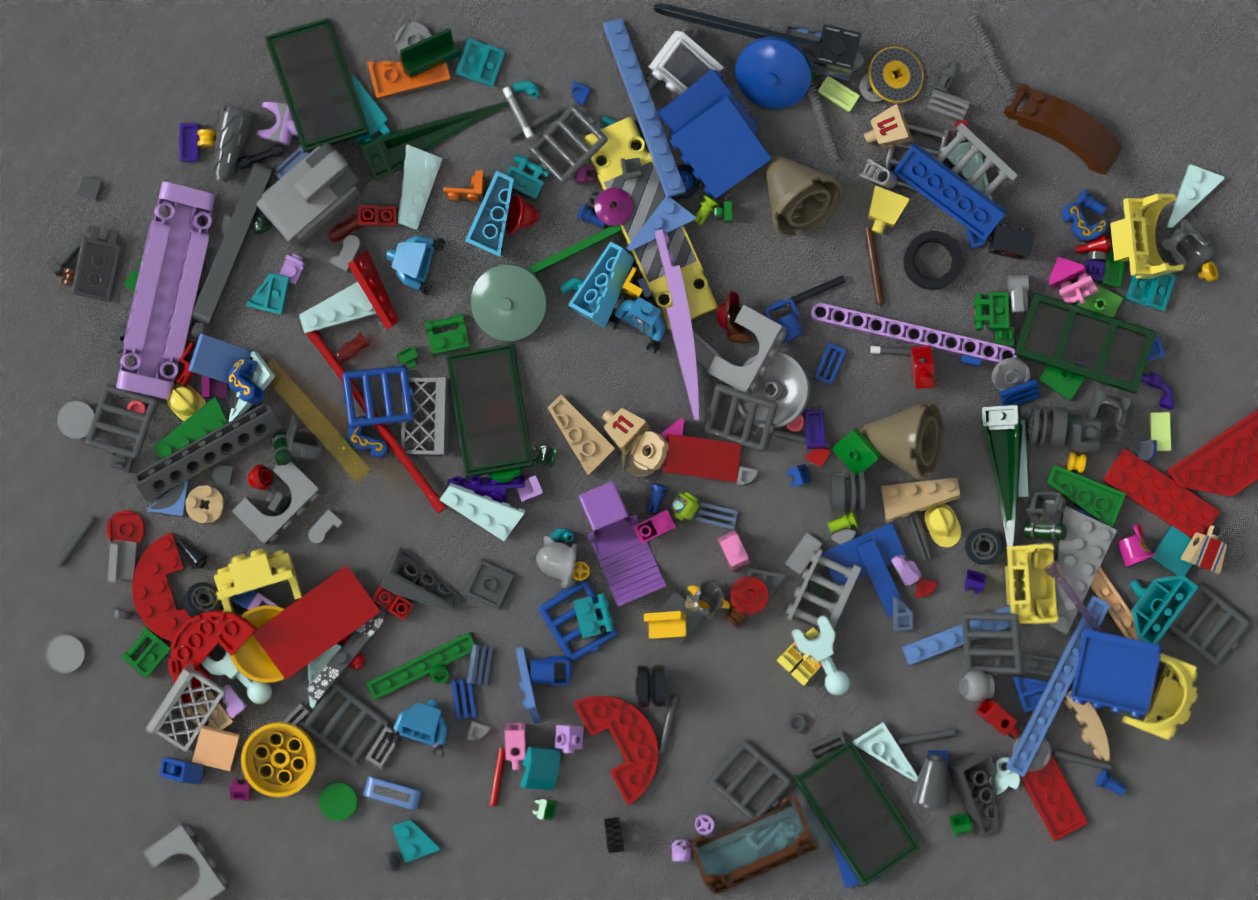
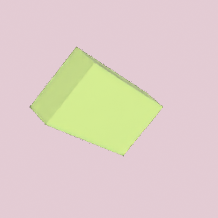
[817,76,860,112]
[1149,412,1171,451]

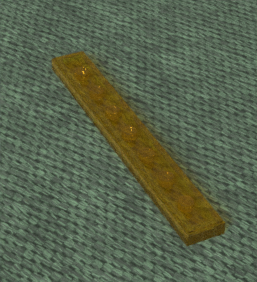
[267,359,372,483]

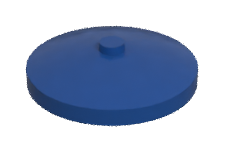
[735,37,812,109]

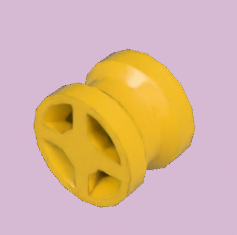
[197,129,216,148]
[1067,452,1086,473]
[572,561,590,581]

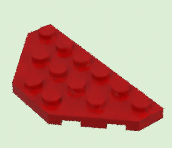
[1166,409,1258,497]

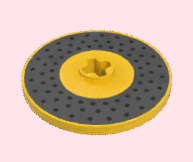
[868,47,923,103]

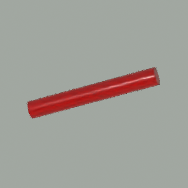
[489,748,506,807]

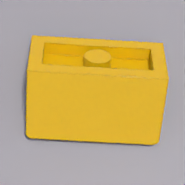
[622,267,643,299]
[644,611,687,639]

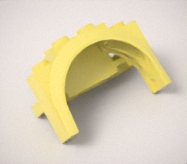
[1110,194,1184,279]
[1005,544,1058,624]
[214,548,303,613]
[1122,653,1198,740]

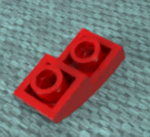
[358,205,396,226]
[371,583,414,621]

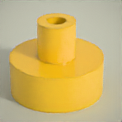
[1198,261,1218,282]

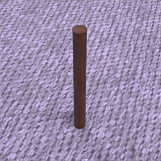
[865,228,884,305]

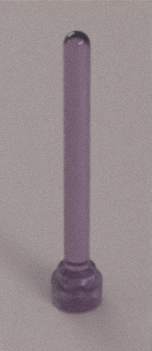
[1044,560,1104,633]

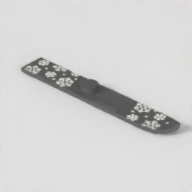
[304,606,386,702]

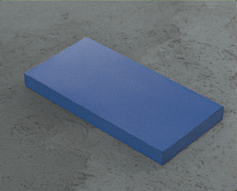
[821,523,907,585]

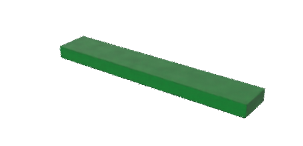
[527,225,622,275]
[366,632,476,701]

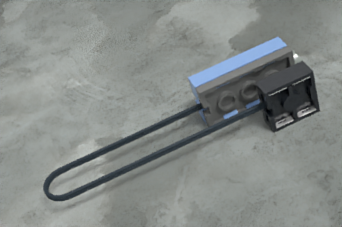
[653,3,863,81]

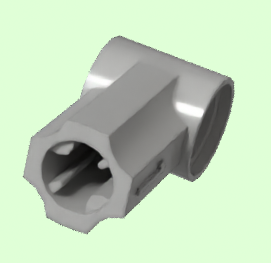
[1007,274,1029,313]

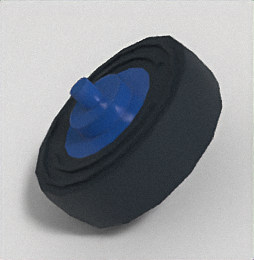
[674,164,699,199]

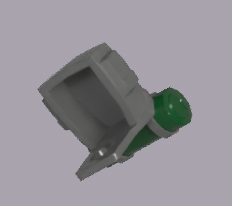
[272,415,321,466]
[1024,491,1067,541]

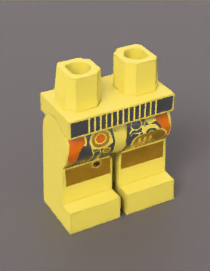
[776,628,834,686]

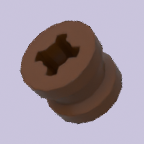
[61,268,75,286]
[724,606,748,630]

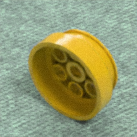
[241,722,317,797]

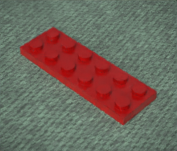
[1102,448,1221,539]

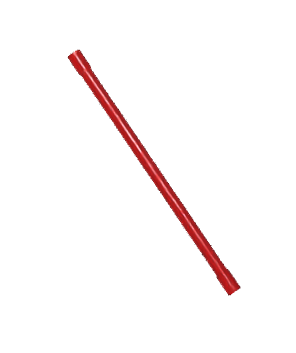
[306,331,447,514]

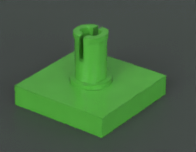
[1075,284,1123,332]

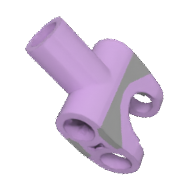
[256,102,315,146]

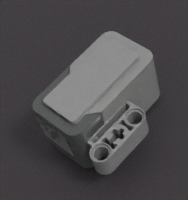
[256,142,364,247]

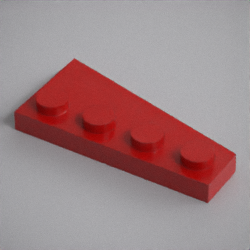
[348,250,399,330]

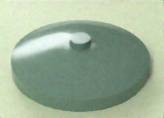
[471,264,547,341]

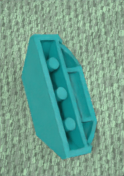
[1131,575,1198,644]

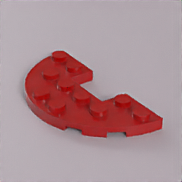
[132,532,192,642]
[168,610,258,707]
[573,696,658,805]

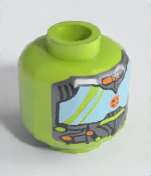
[671,492,699,521]

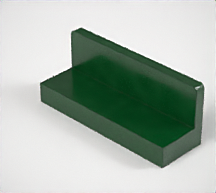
[400,28,460,78]

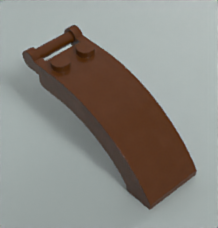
[1004,84,1121,175]

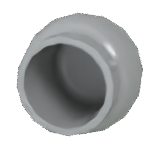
[959,670,995,703]

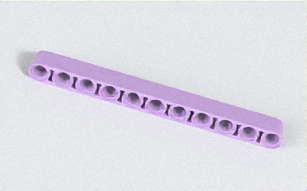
[811,303,1017,364]

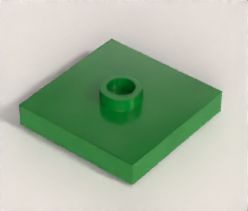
[1038,351,1091,401]
[832,427,882,477]

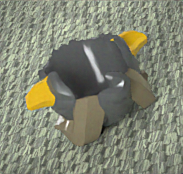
[685,579,730,620]

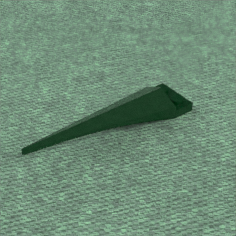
[360,102,508,180]
[982,405,1023,547]

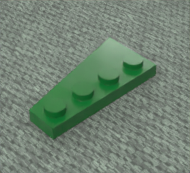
[154,396,229,460]
[1046,465,1126,528]

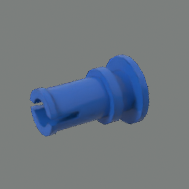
[1076,189,1107,216]
[577,203,604,229]
[647,483,669,513]
[1095,769,1126,796]

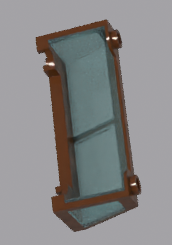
[689,796,820,895]

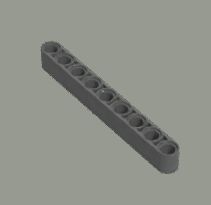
[191,162,274,326]

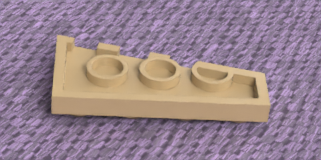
[548,395,615,476]
[881,478,960,523]

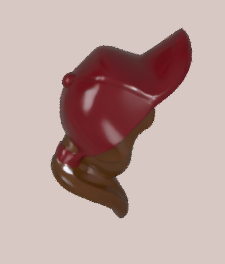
[716,291,753,343]

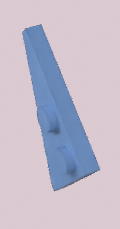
[626,197,696,251]
[516,647,541,723]

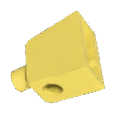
[868,186,909,234]

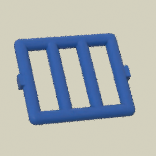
[342,366,414,427]
[538,579,619,662]

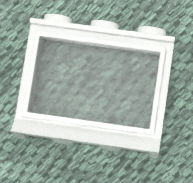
[649,31,724,94]

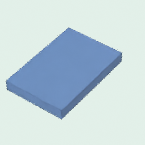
[188,334,252,384]

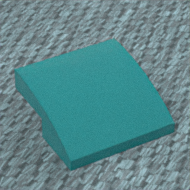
[455,38,505,87]
[1125,273,1176,312]
[520,747,560,790]

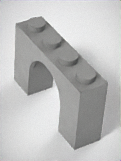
[707,305,787,394]
[232,460,321,544]
[143,824,228,900]

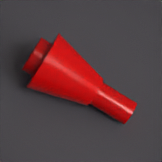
[1075,234,1112,254]
[342,636,367,671]

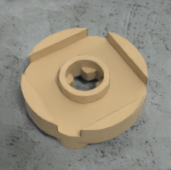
[631,431,669,471]
[185,485,225,524]

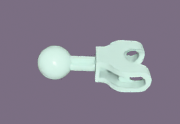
[792,615,850,695]
[202,651,272,704]

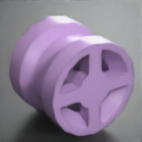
[695,814,714,835]

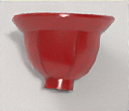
[506,195,540,234]

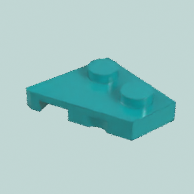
[246,272,290,315]
[392,819,440,862]

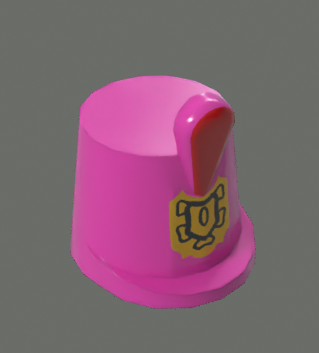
[1118,524,1156,567]

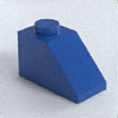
[159,757,204,785]

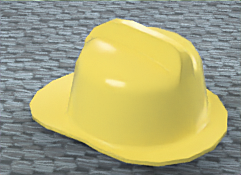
[167,384,206,421]
[924,503,962,547]

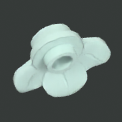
[994,757,1020,795]

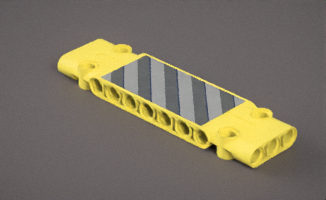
[582,117,718,330]

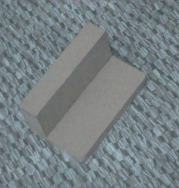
[108,540,137,582]

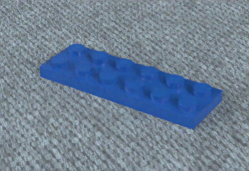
[893,143,1007,241]

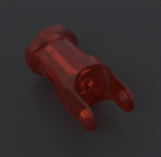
[328,213,362,243]
[336,332,371,362]

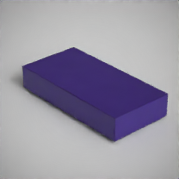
[179,123,200,162]
[803,410,826,449]

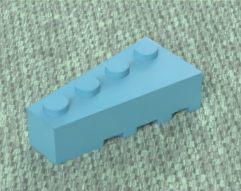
[465,170,514,257]
[568,242,635,328]

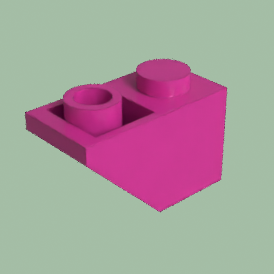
[633,510,676,544]

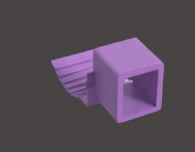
[578,481,666,606]

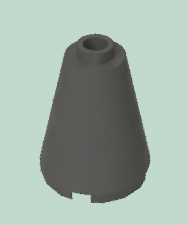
[910,753,949,810]

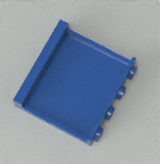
[656,69,759,134]
[670,94,771,199]
[1068,628,1163,718]

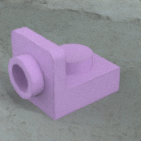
[279,254,306,285]

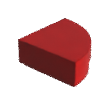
[805,449,831,468]
[915,579,938,598]

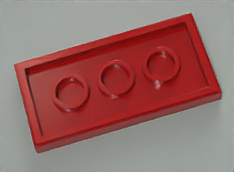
[663,434,741,482]
[1019,754,1088,841]

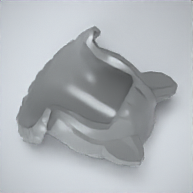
[536,536,577,588]

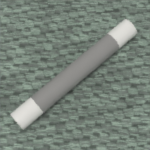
[503,87,534,139]

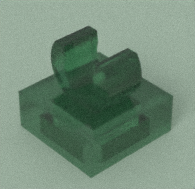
[533,444,557,468]

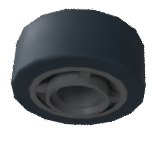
[965,528,1003,565]
[183,582,222,618]

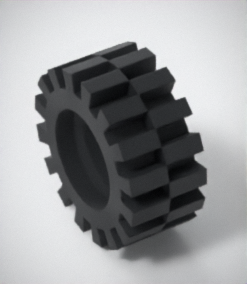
[604,817,624,853]

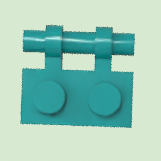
[506,154,550,200]
[573,593,614,638]

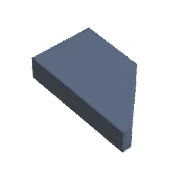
[892,595,913,631]

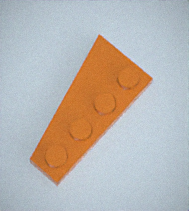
[367,61,451,99]

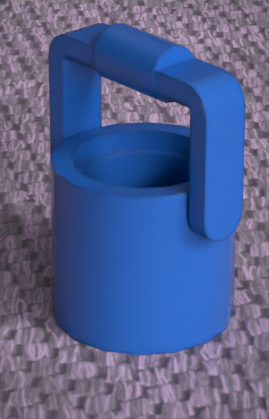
[764,299,804,344]
[531,656,572,686]

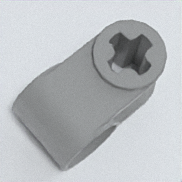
[859,159,897,189]

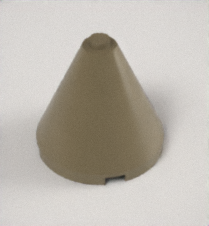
[765,155,842,237]
[859,402,943,480]

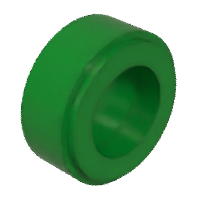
[429,664,450,684]

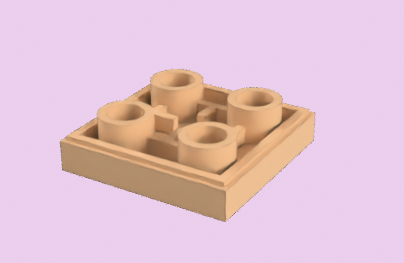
[192,725,239,771]

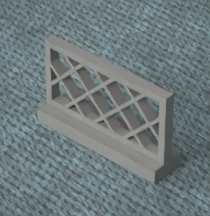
[401,377,450,455]
[145,663,226,752]

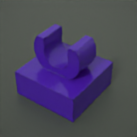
[1084,259,1106,282]
[964,569,986,595]

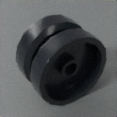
[636,665,666,707]

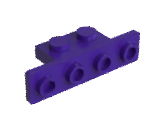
[448,475,525,503]

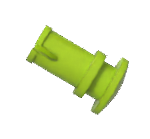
[695,195,719,226]
[827,510,858,534]

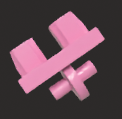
[1059,273,1098,305]

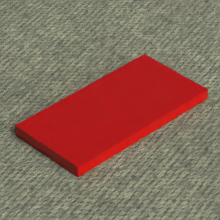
[253,565,381,680]

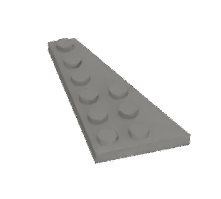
[1049,506,1117,634]

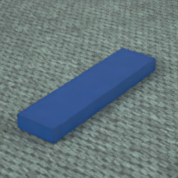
[856,539,903,617]

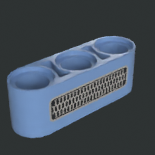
[363,776,422,810]

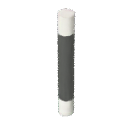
[870,346,911,356]

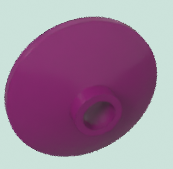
[595,188,633,226]

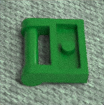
[425,313,470,355]
[121,627,172,678]

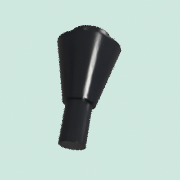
[177,538,208,569]

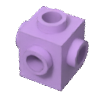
[555,725,584,753]

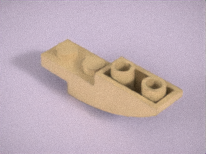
[1063,690,1110,762]

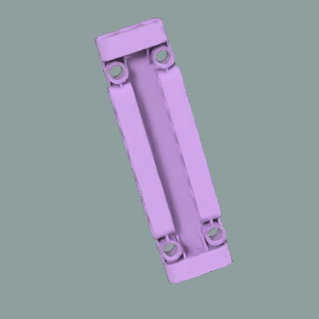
[116,182,216,400]

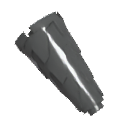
[212,105,256,181]

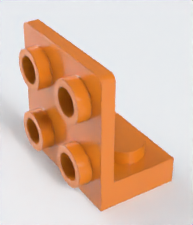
[443,170,485,202]

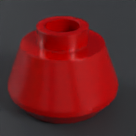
[248,464,273,490]

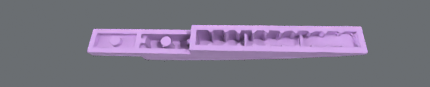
[654,230,699,420]

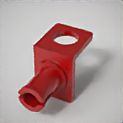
[175,342,196,387]

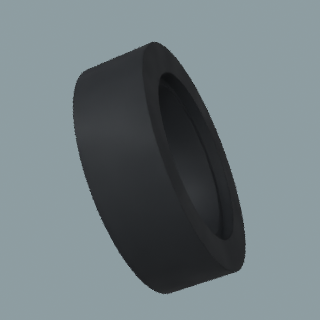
[904,231,963,290]

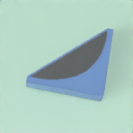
[148,481,189,516]

